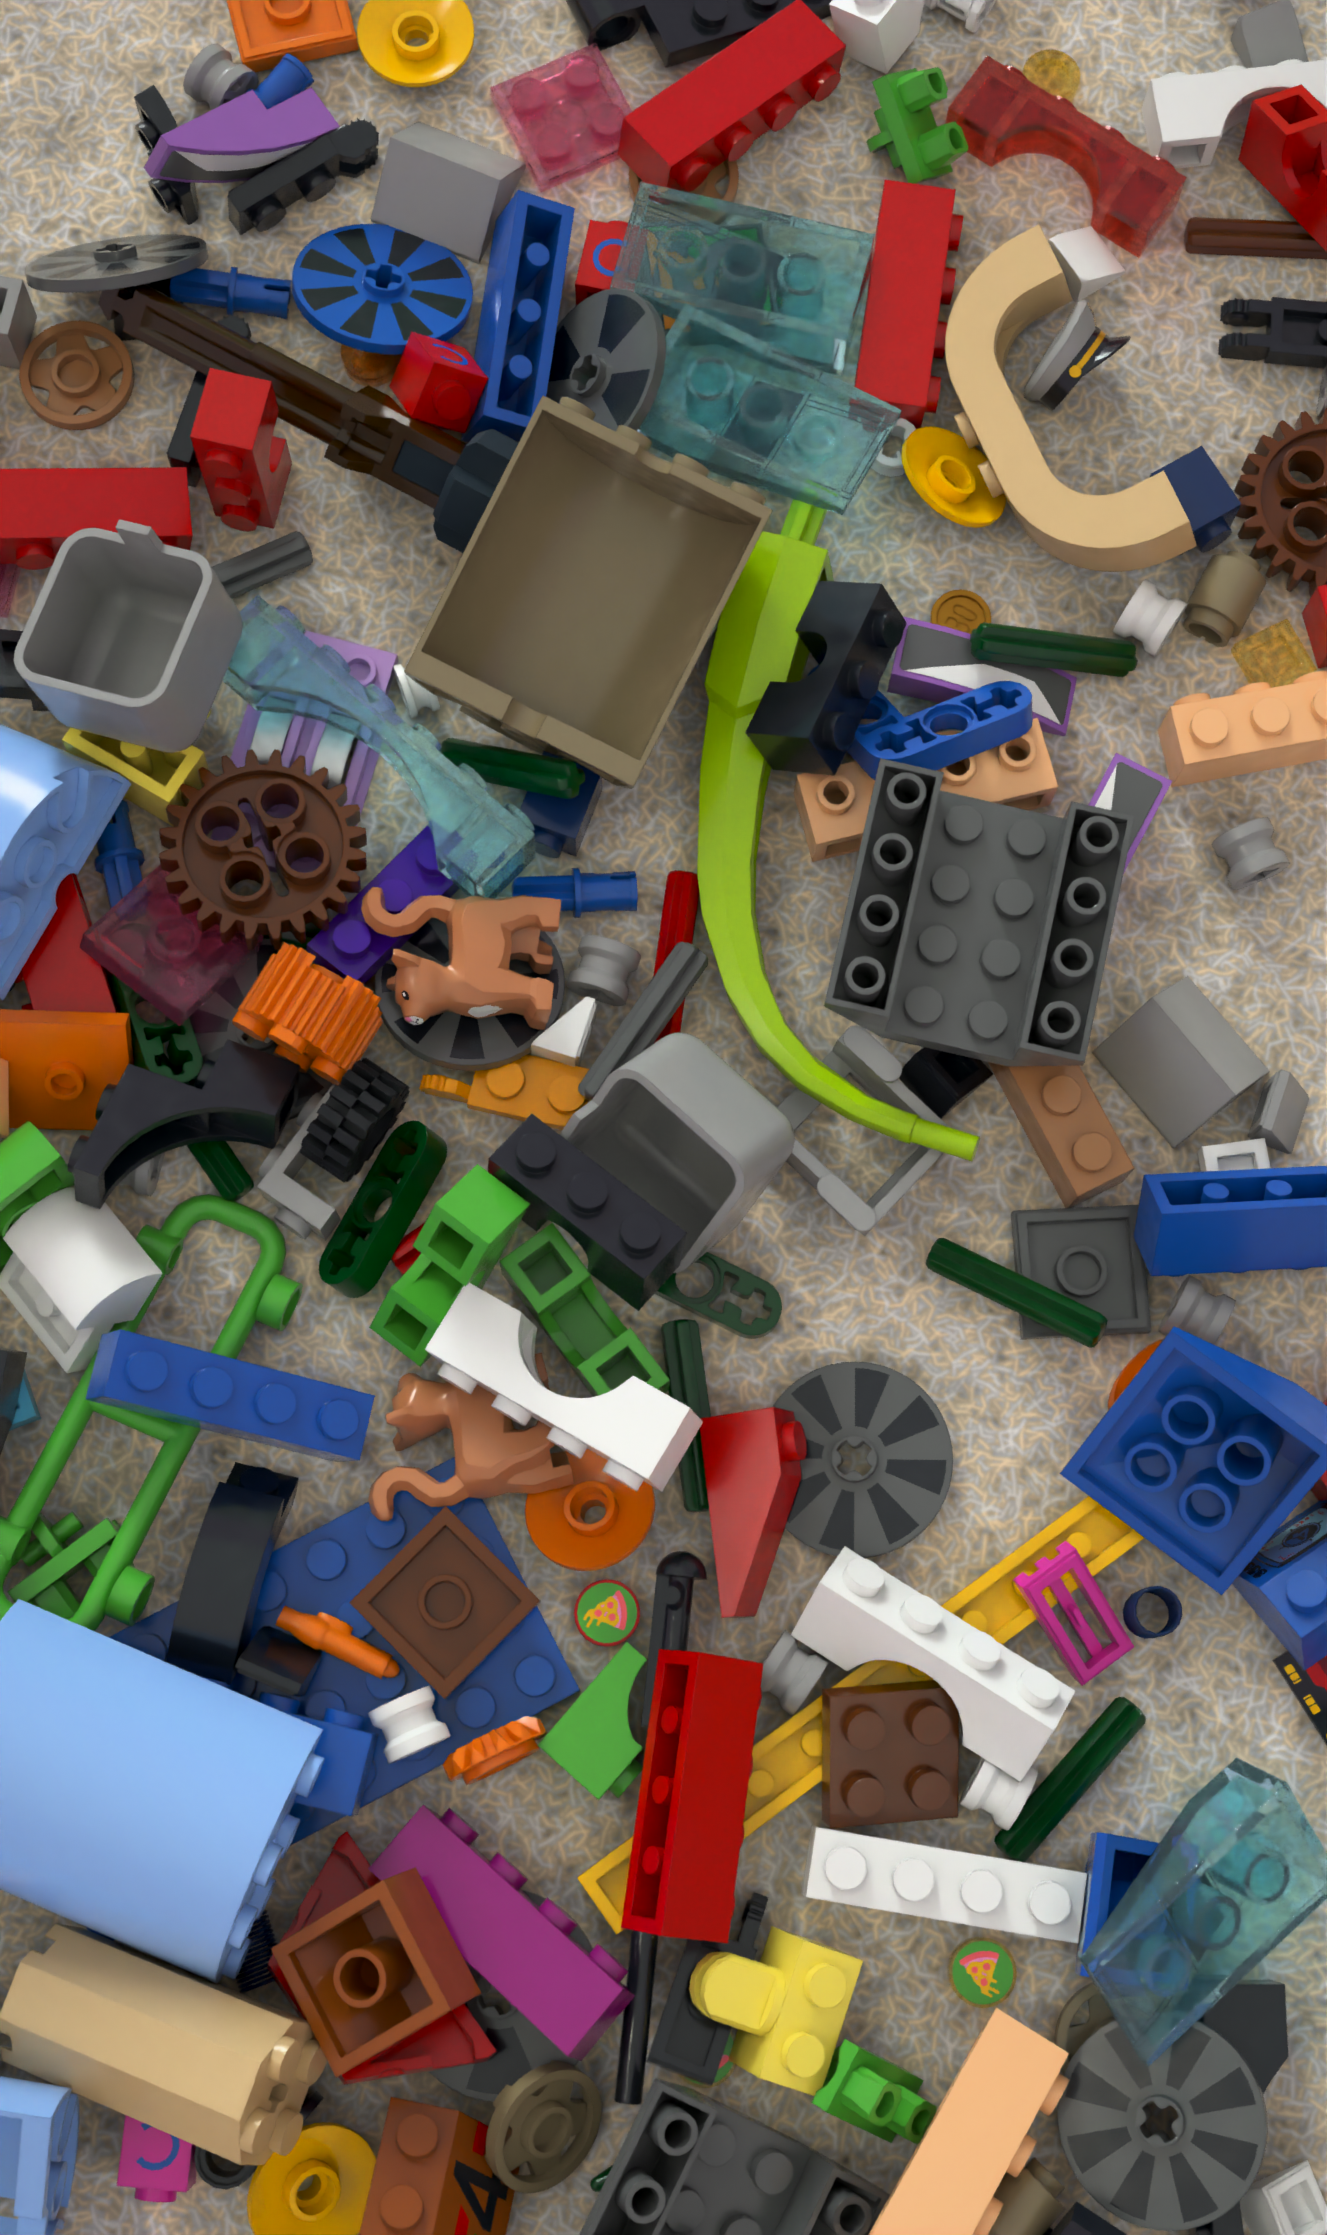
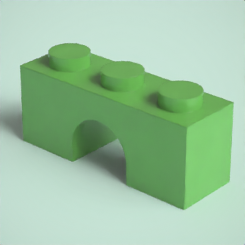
[369,1164,530,1367]
[499,1223,670,1397]

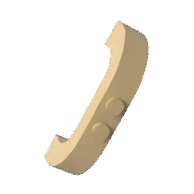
[945,224,1197,572]

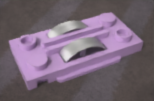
[211,623,398,873]

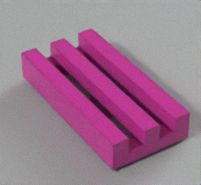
[1013,1541,1134,1686]

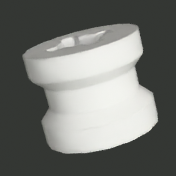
[1113,579,1187,657]
[368,1686,451,1764]
[959,1757,1038,1831]

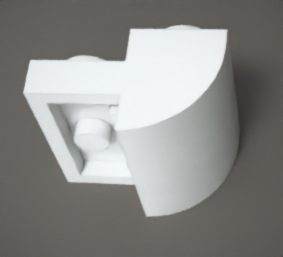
[0,1186,163,1373]

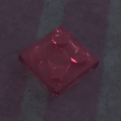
[490,43,632,192]
[80,864,264,1026]

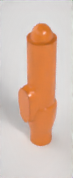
[275,1605,400,1679]

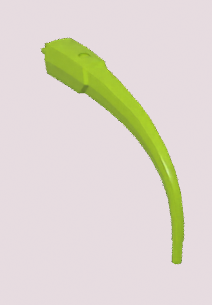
[697,492,980,1161]

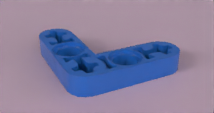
[807,665,1033,780]

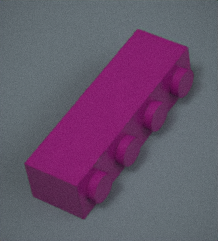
[368,1805,635,2061]

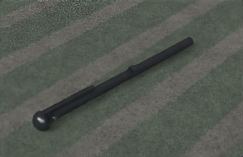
[614,1551,707,2105]

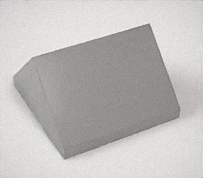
[371,121,526,264]
[1092,976,1270,1149]

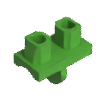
[866,67,969,184]
[7,1511,135,1620]
[811,2039,937,2144]

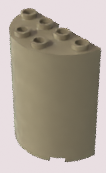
[404,395,773,789]

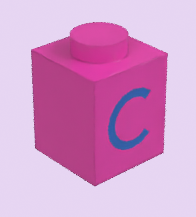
[117,2115,197,2202]

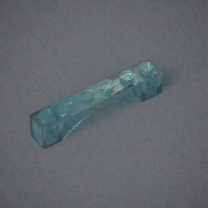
[223,595,536,899]

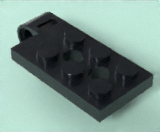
[565,0,832,68]

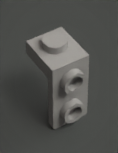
[257,1084,341,1241]

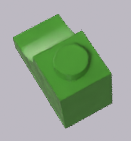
[538,1642,647,1800]

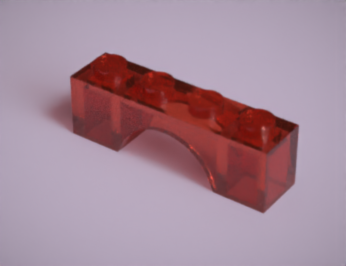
[945,55,1187,258]

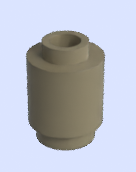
[1183,551,1266,647]
[988,2157,1066,2235]

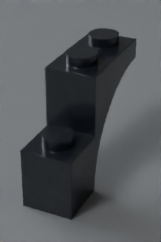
[68,1039,300,1209]

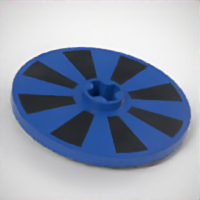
[292,224,473,355]

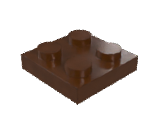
[349,1506,541,1699]
[822,1680,959,1829]

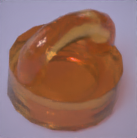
[341,344,401,387]

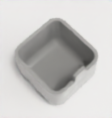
[14,519,243,753]
[559,1033,795,1273]

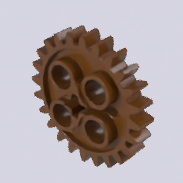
[1234,408,1327,598]
[159,749,367,950]

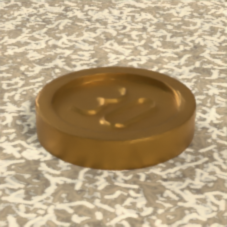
[930,590,991,634]

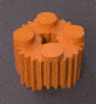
[232,943,383,1086]

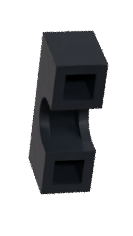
[745,581,907,776]
[488,1114,687,1311]

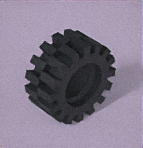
[300,1058,410,1183]

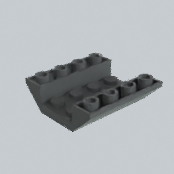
[824,758,1135,1066]
[579,2078,890,2235]

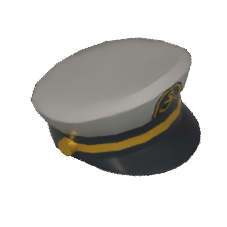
[1024,300,1131,411]

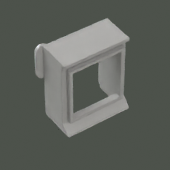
[777,1025,949,1236]

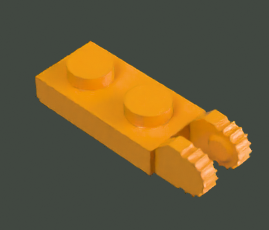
[419,1054,590,1130]

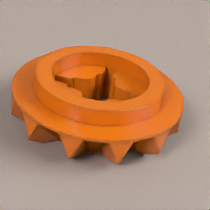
[443,1716,547,1785]

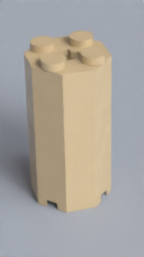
[0,1924,327,2165]

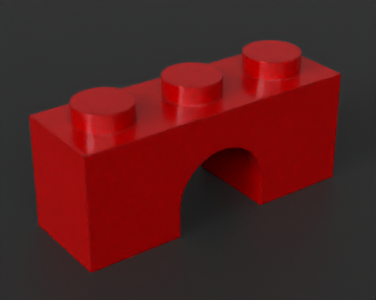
[1238,84,1327,252]
[190,368,292,532]

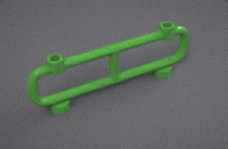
[0,1194,303,1631]

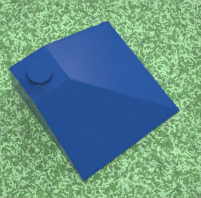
[1060,1326,1327,1595]

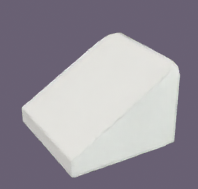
[1048,226,1125,303]
[531,996,597,1067]
[1240,2160,1327,2235]

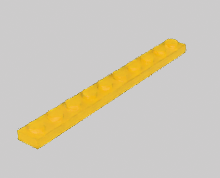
[577,1496,1144,1935]

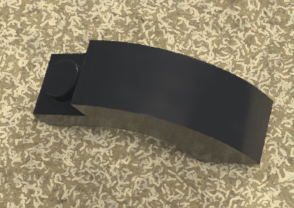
[166,1462,299,1685]

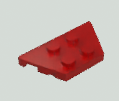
[267,1831,497,2085]

